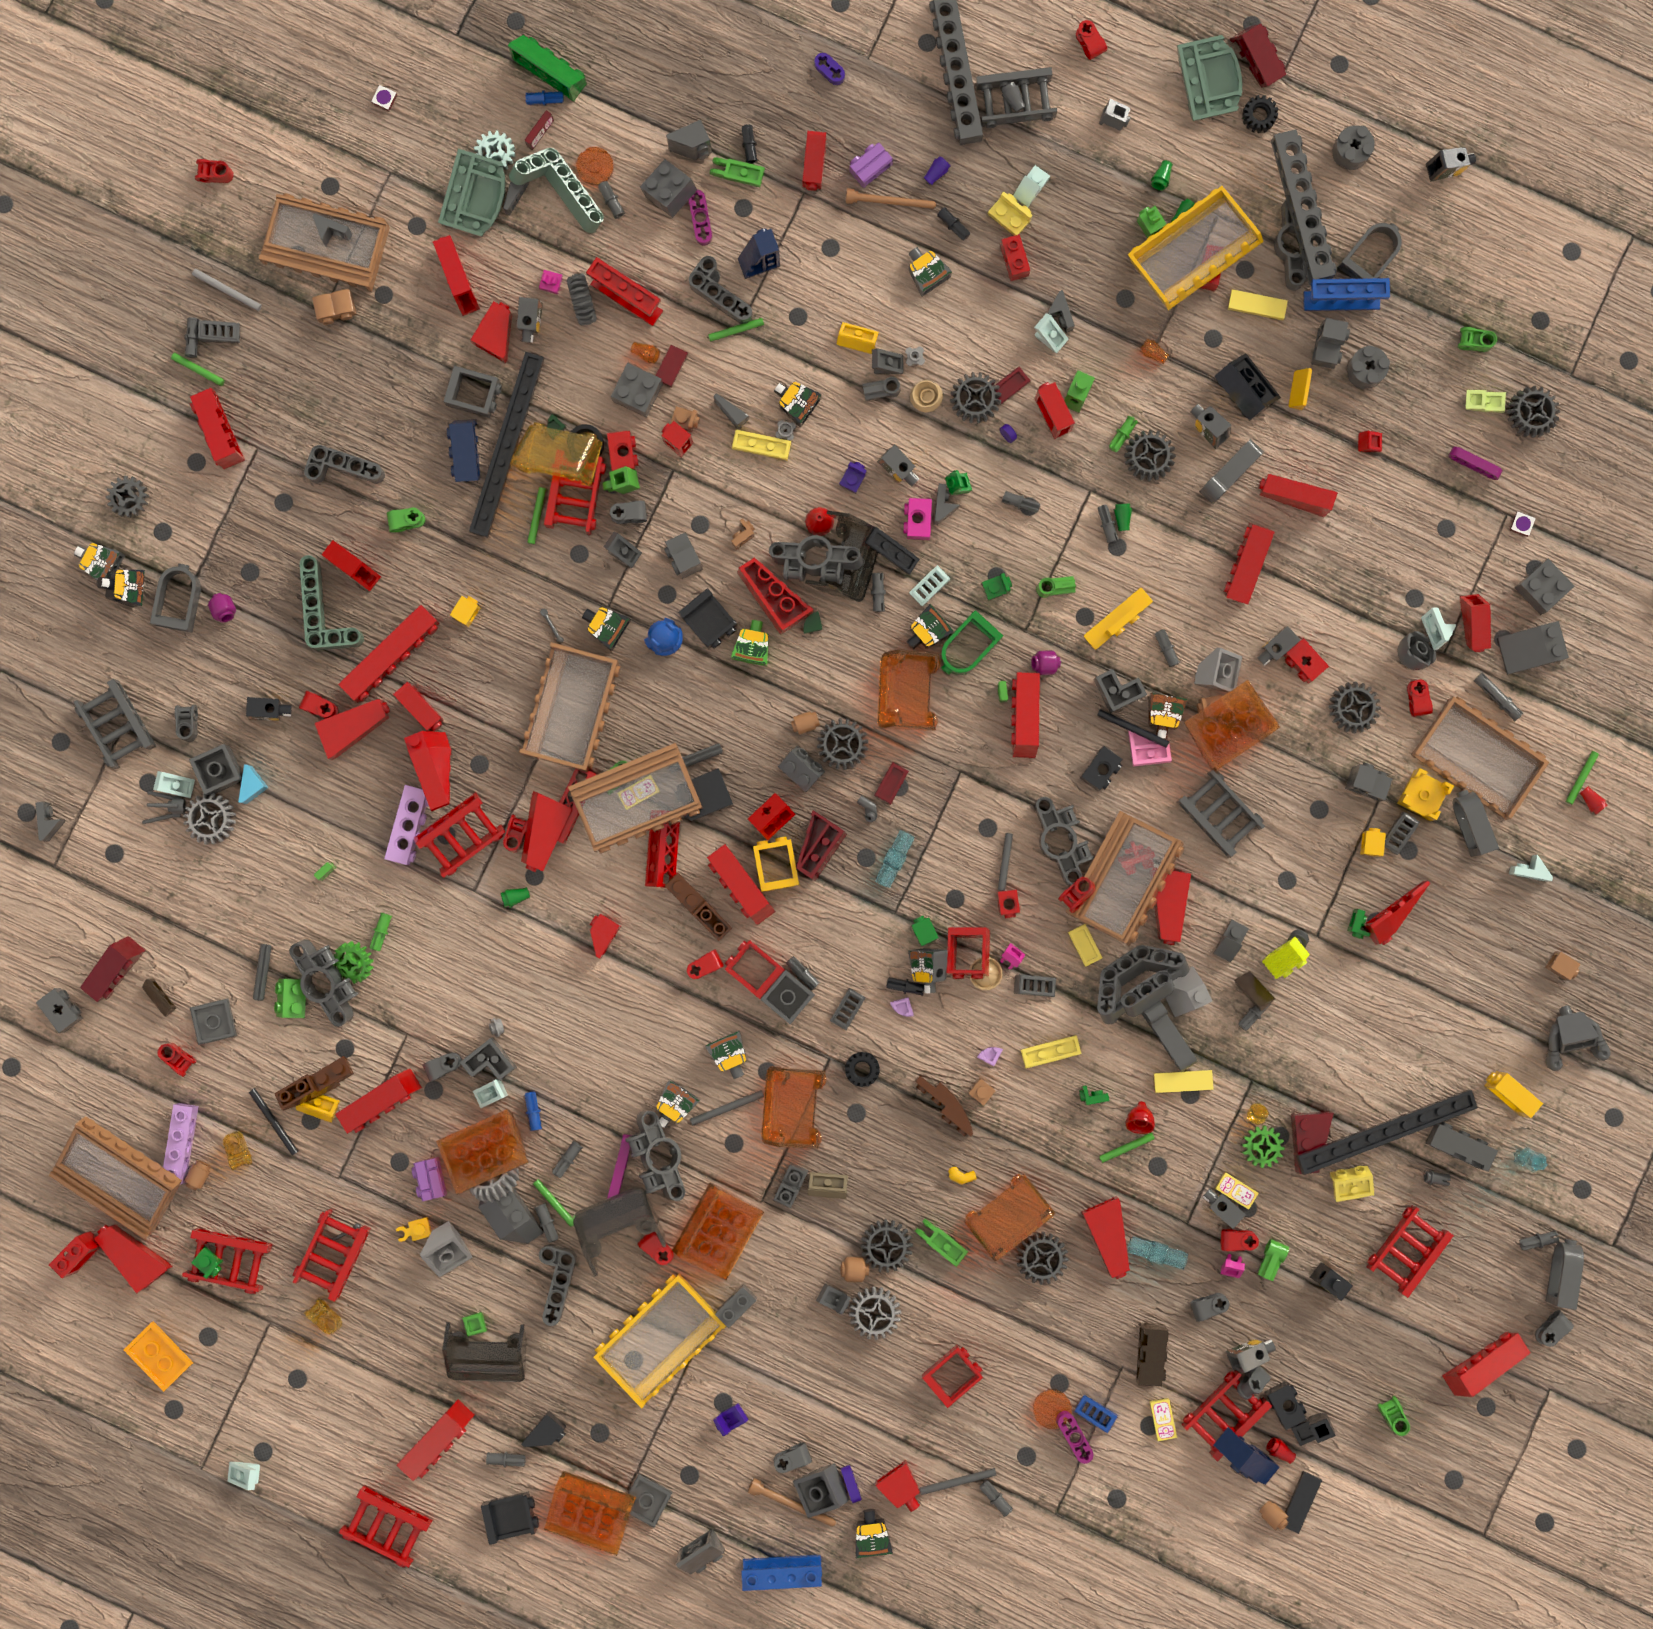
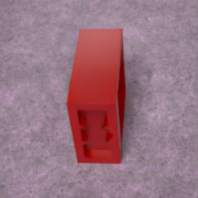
[1035,382,1075,439]
[947,927,990,980]
[725,940,785,999]
[49,1231,101,1279]
[922,1345,983,1408]

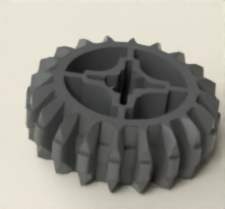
[567,273,597,326]
[950,372,1001,424]
[1507,386,1560,438]
[1124,430,1176,482]
[1328,682,1381,734]
[817,718,868,770]
[860,1219,913,1273]
[1016,1231,1069,1285]

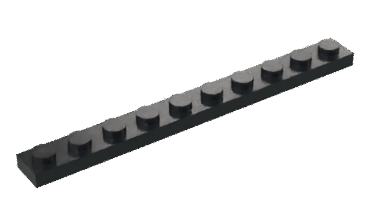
[469,352,544,538]
[1296,1089,1478,1175]

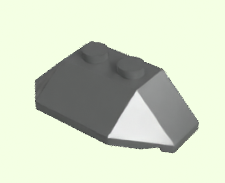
[478,1187,544,1244]

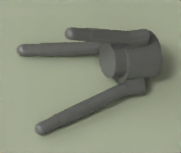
[142,791,186,824]

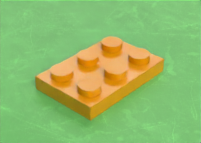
[124,1321,193,1392]

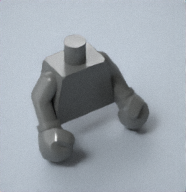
[1545,1006,1611,1071]

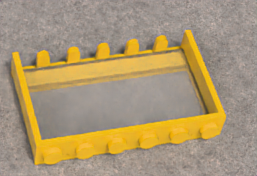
[1128,186,1264,310]
[593,1273,726,1409]

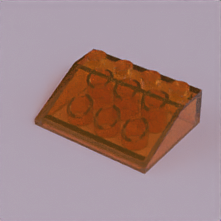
[1184,680,1280,771]
[436,1109,529,1195]
[672,1182,764,1280]
[544,1471,636,1556]

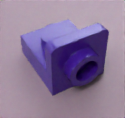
[839,462,867,494]

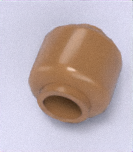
[840,1257,869,1282]

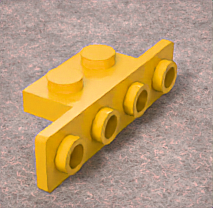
[1084,588,1153,650]

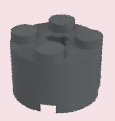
[1332,125,1375,170]
[1347,345,1390,389]

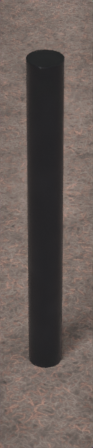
[1097,709,1170,748]
[249,1088,299,1156]

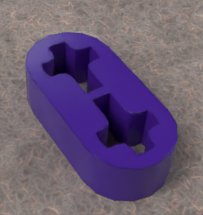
[814,53,845,85]
[841,1465,862,1503]

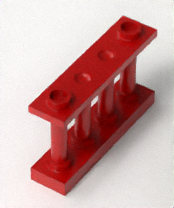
[586,257,663,326]
[544,450,606,535]
[414,792,505,878]
[1366,1205,1454,1298]
[292,1209,371,1302]
[182,1228,272,1294]
[1181,1370,1272,1462]
[339,1486,433,1568]

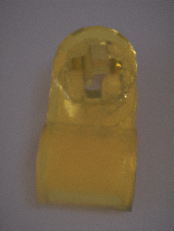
[223,1131,252,1171]
[304,1298,342,1334]

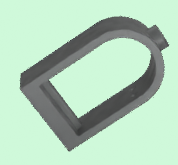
[1338,223,1402,279]
[150,563,201,633]
[1452,790,1499,857]
[1545,1239,1584,1310]

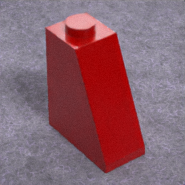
[802,130,826,191]
[470,301,512,363]
[321,540,381,591]
[1460,594,1491,652]
[393,682,444,732]

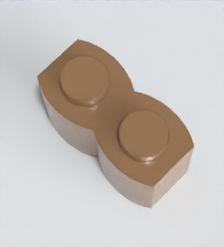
[312,289,356,325]

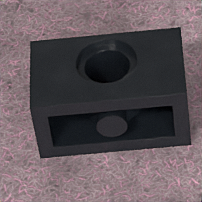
[1080,746,1122,791]
[1265,1381,1307,1430]

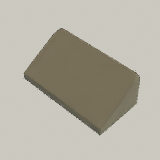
[808,1172,848,1199]

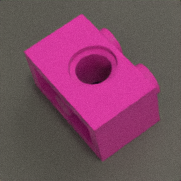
[903,498,932,540]

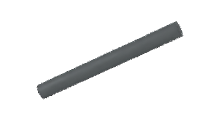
[690,1090,764,1126]
[920,1468,997,1495]

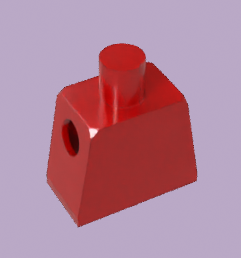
[875,1460,920,1512]

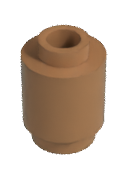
[791,711,820,735]
[184,1160,211,1190]
[1259,1501,1289,1531]

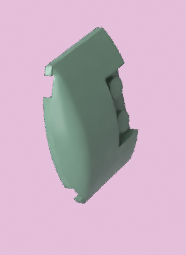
[1177,35,1242,121]
[438,148,505,237]

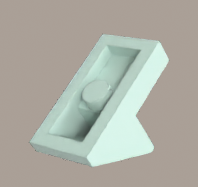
[1013,165,1050,208]
[1034,313,1068,353]
[1421,608,1456,650]
[153,771,195,798]
[1509,855,1553,882]
[227,1462,260,1490]

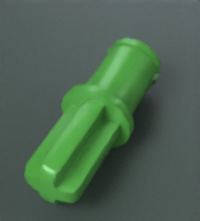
[1109,416,1138,452]
[370,912,392,951]

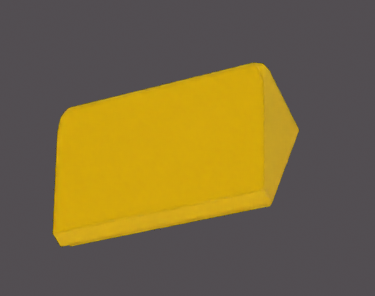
[837,322,879,354]
[1288,368,1312,410]
[296,1095,340,1122]

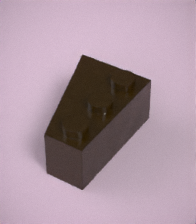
[1136,1323,1169,1387]

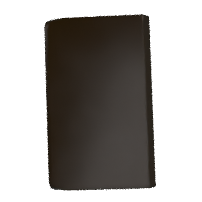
[1234,971,1276,1011]
[142,979,176,1017]

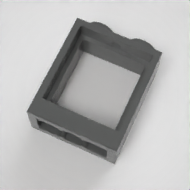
[443,366,502,418]

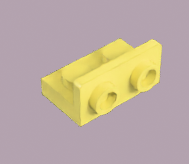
[988,192,1032,236]
[1330,1166,1374,1202]

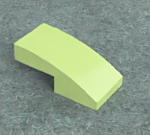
[1466,390,1506,413]

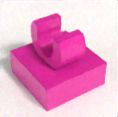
[539,270,563,294]
[1000,943,1025,969]
[1220,1254,1245,1278]

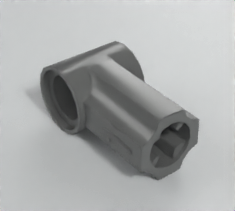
[862,377,901,401]

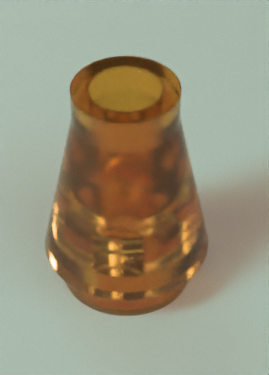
[1140,338,1169,364]
[631,342,660,364]

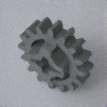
[106,476,149,518]

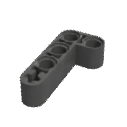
[689,256,753,324]
[1199,439,1264,505]
[304,445,385,484]
[1141,1001,1198,1072]
[539,1244,577,1326]

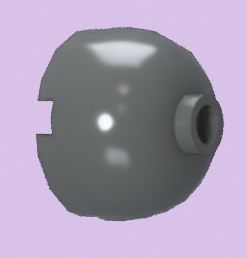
[1397,631,1436,670]

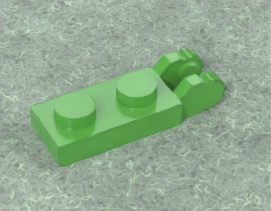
[709,157,765,187]
[915,1219,968,1267]

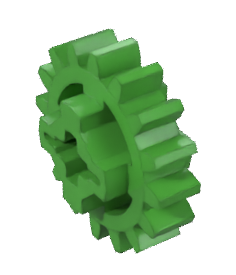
[333,941,374,984]
[1241,1125,1285,1168]

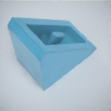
[238,764,268,804]

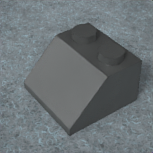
[666,120,712,160]
[793,1463,850,1518]

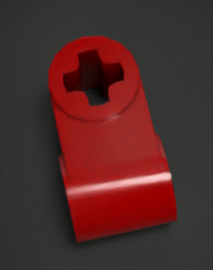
[1076,20,1107,60]
[195,159,234,183]
[1407,679,1433,717]
[299,690,338,719]
[503,814,528,853]
[1058,877,1095,913]
[687,949,724,979]
[157,1043,197,1077]
[637,1229,674,1265]
[1221,1229,1259,1251]

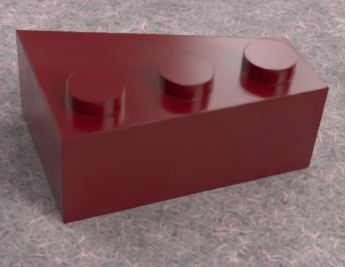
[1230,23,1287,88]
[796,810,847,881]
[80,936,146,1002]
[1291,1111,1334,1174]

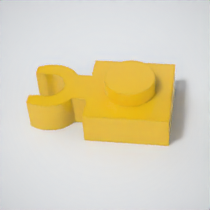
[396,1217,432,1242]

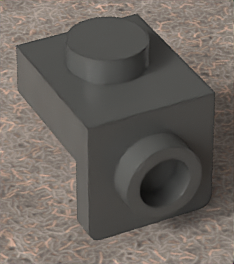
[816,1283,851,1315]

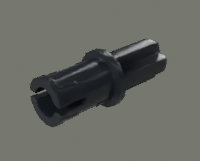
[742,124,758,164]
[937,207,970,241]
[886,977,924,996]

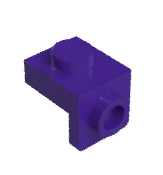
[713,1403,749,1436]

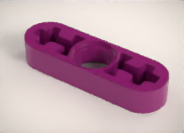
[689,190,712,246]
[1448,446,1503,480]
[1056,1411,1094,1464]

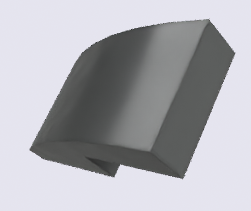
[773,1162,808,1208]

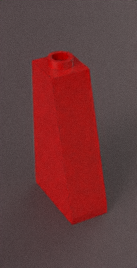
[433,235,480,316]
[1258,474,1338,517]
[315,699,390,760]
[521,791,572,872]
[1150,867,1191,945]
[1081,1196,1130,1279]
[94,1224,173,1294]

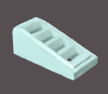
[909,565,950,606]

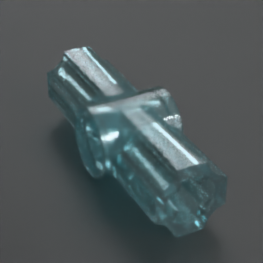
[875,830,915,889]
[1513,1147,1548,1173]
[1127,1236,1188,1270]

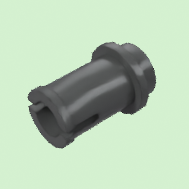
[1424,1170,1451,1186]

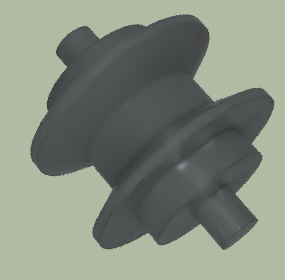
[1288,930,1309,948]

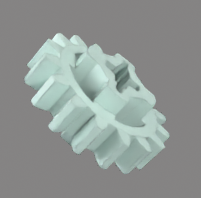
[474,130,516,170]

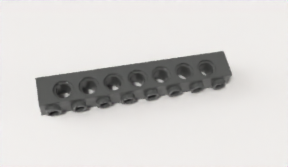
[929,0,983,145]
[1271,129,1337,286]

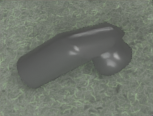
[857,795,878,823]

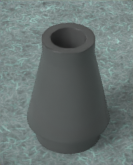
[1001,82,1025,112]

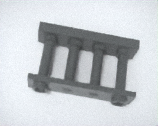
[975,67,1057,128]
[74,679,156,769]
[1176,770,1265,858]

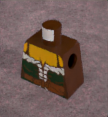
[1148,693,1187,739]

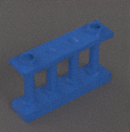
[1303,278,1390,311]
[741,1555,822,1591]

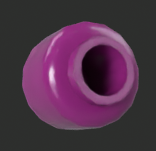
[208,593,236,623]
[1031,650,1061,675]

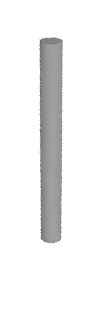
[192,269,262,311]

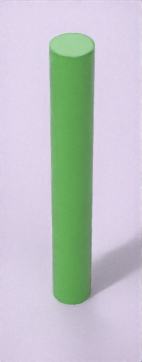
[708,318,764,342]
[171,353,225,386]
[527,487,546,544]
[1565,751,1599,805]
[1099,1132,1155,1163]
[533,1179,577,1227]

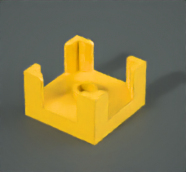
[1397,768,1454,821]

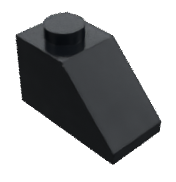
[521,1411,566,1447]

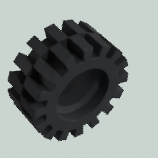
[1242,95,1278,133]
[845,1052,880,1087]

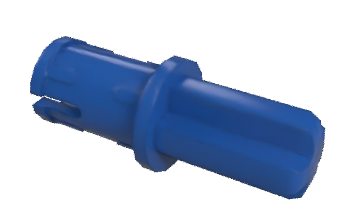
[525,90,564,106]
[525,1091,542,1131]

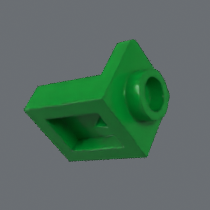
[981,573,1012,601]
[1347,909,1371,939]
[1079,1085,1110,1105]
[191,1247,223,1279]

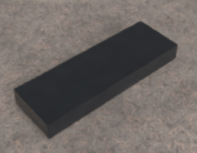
[864,526,920,575]
[1285,1470,1322,1534]

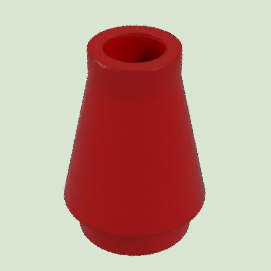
[1579,786,1608,815]
[1266,1437,1296,1464]

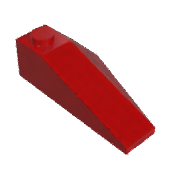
[404,731,452,811]
[1363,880,1430,945]

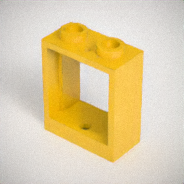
[753,837,799,892]
[1484,1071,1543,1118]

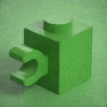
[1137,206,1166,238]
[602,466,640,494]

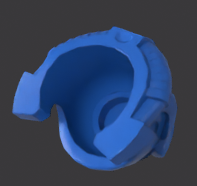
[644,618,683,656]

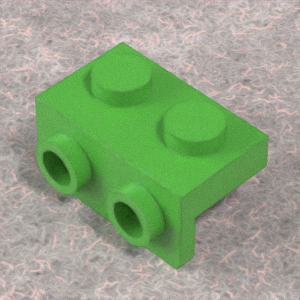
[274,979,306,1018]

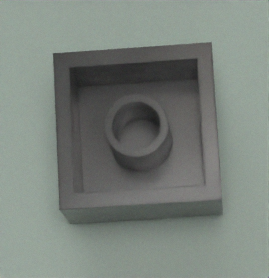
[640,159,697,218]
[611,363,663,418]
[1514,558,1575,615]
[189,744,243,796]
[761,970,815,1024]

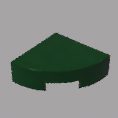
[547,414,566,441]
[803,611,823,634]

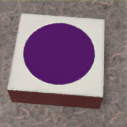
[371,85,397,111]
[1510,512,1535,537]

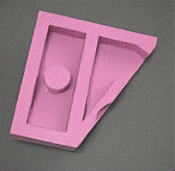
[1128,731,1172,766]

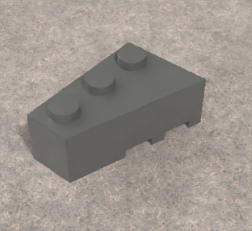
[1425,1122,1498,1172]

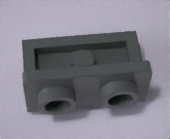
[778,746,825,792]

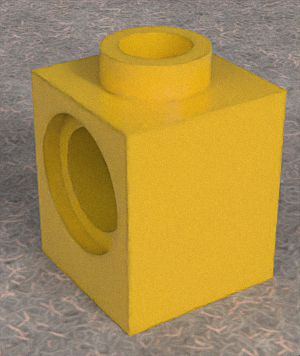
[450,596,481,627]
[1360,828,1386,857]

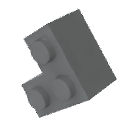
[1311,318,1350,369]
[664,532,703,579]
[1093,669,1147,714]
[1345,763,1393,802]
[460,1037,517,1080]

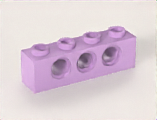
[384,785,429,866]
[163,1103,199,1185]

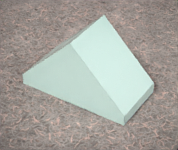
[473,1079,508,1108]

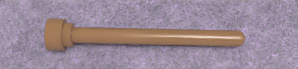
[846,188,936,209]
[748,1478,836,1527]

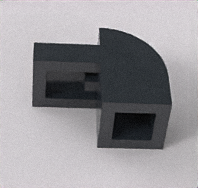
[1291,1413,1336,1446]

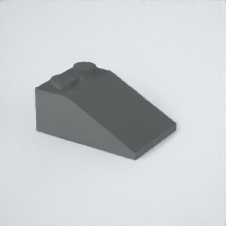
[1497,621,1569,675]
[676,1529,725,1575]

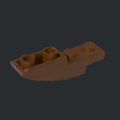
[664,872,732,941]
[274,1056,354,1111]
[915,1075,973,1137]

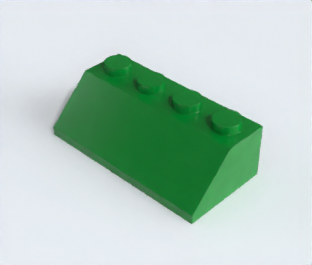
[508,35,587,102]

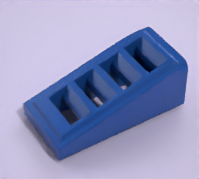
[1074,1395,1119,1433]

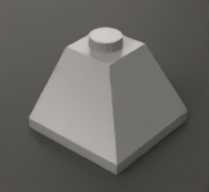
[1194,647,1242,694]
[1162,966,1212,1017]
[420,1221,472,1277]

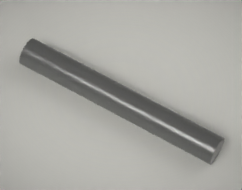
[998,833,1013,891]

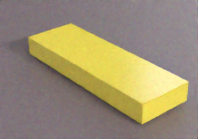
[1228,289,1288,320]
[732,430,791,461]
[1020,1035,1082,1069]
[1153,1070,1213,1093]

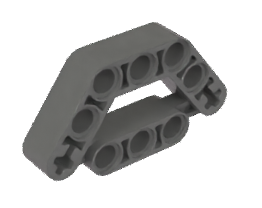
[1097,945,1190,1025]

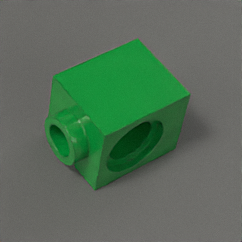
[911,916,939,946]

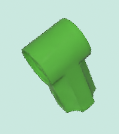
[1036,576,1076,598]
[1257,1239,1289,1281]

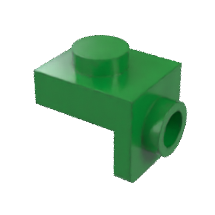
[945,470,972,495]

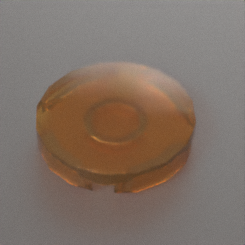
[576,147,614,185]
[1033,1389,1072,1429]

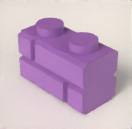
[849,142,893,188]
[412,1157,447,1201]

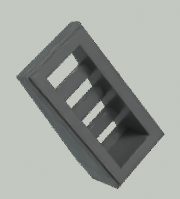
[503,182,529,216]
[198,320,240,343]
[713,393,749,429]
[1384,812,1420,855]
[1014,974,1056,997]
[830,988,866,1031]

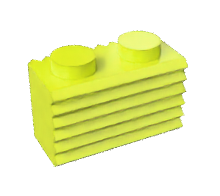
[1262,937,1310,979]

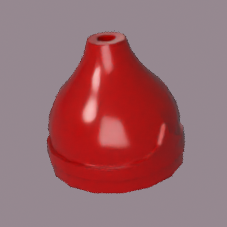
[805,507,834,536]
[1125,1101,1155,1134]

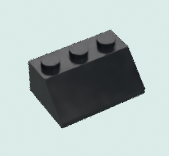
[1214,353,1281,421]

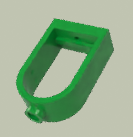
[941,610,1003,675]

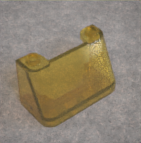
[511,422,602,486]

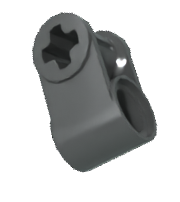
[610,501,647,524]
[174,704,198,742]
[422,1053,462,1082]
[1190,1293,1230,1322]
[1535,1310,1574,1347]
[1237,1366,1271,1400]
[774,1442,812,1473]

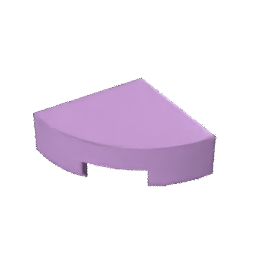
[890,997,914,1017]
[977,1047,1003,1066]

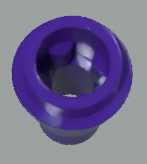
[924,156,951,185]

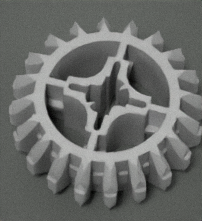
[183,793,236,845]
[467,1153,519,1203]
[849,1286,901,1340]

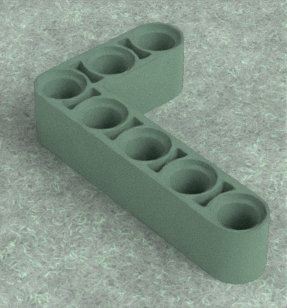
[509,148,604,233]
[300,555,364,650]

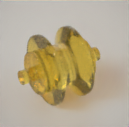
[1247,1103,1269,1125]

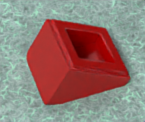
[1358,431,1382,452]

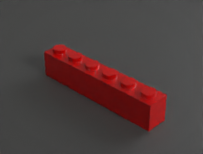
[338,605,440,703]

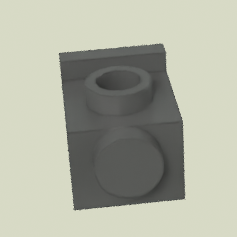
[1099,99,1131,131]

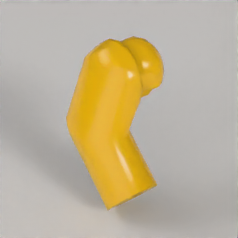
[948,1167,977,1184]

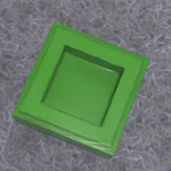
[997,681,1008,702]
[314,862,336,881]
[462,1312,487,1337]

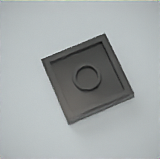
[190,998,237,1045]
[620,1474,673,1528]

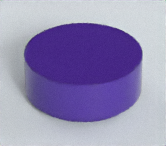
[999,424,1017,443]

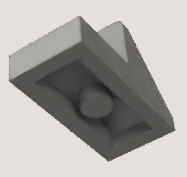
[312,213,353,247]
[1047,290,1075,333]
[872,348,903,374]
[934,483,960,525]
[604,531,642,568]
[35,802,66,842]
[1213,919,1249,962]

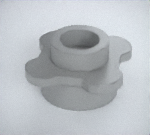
[905,347,925,366]
[775,420,796,441]
[489,1018,504,1038]

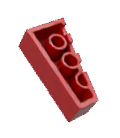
[190,388,245,469]
[1223,523,1275,605]

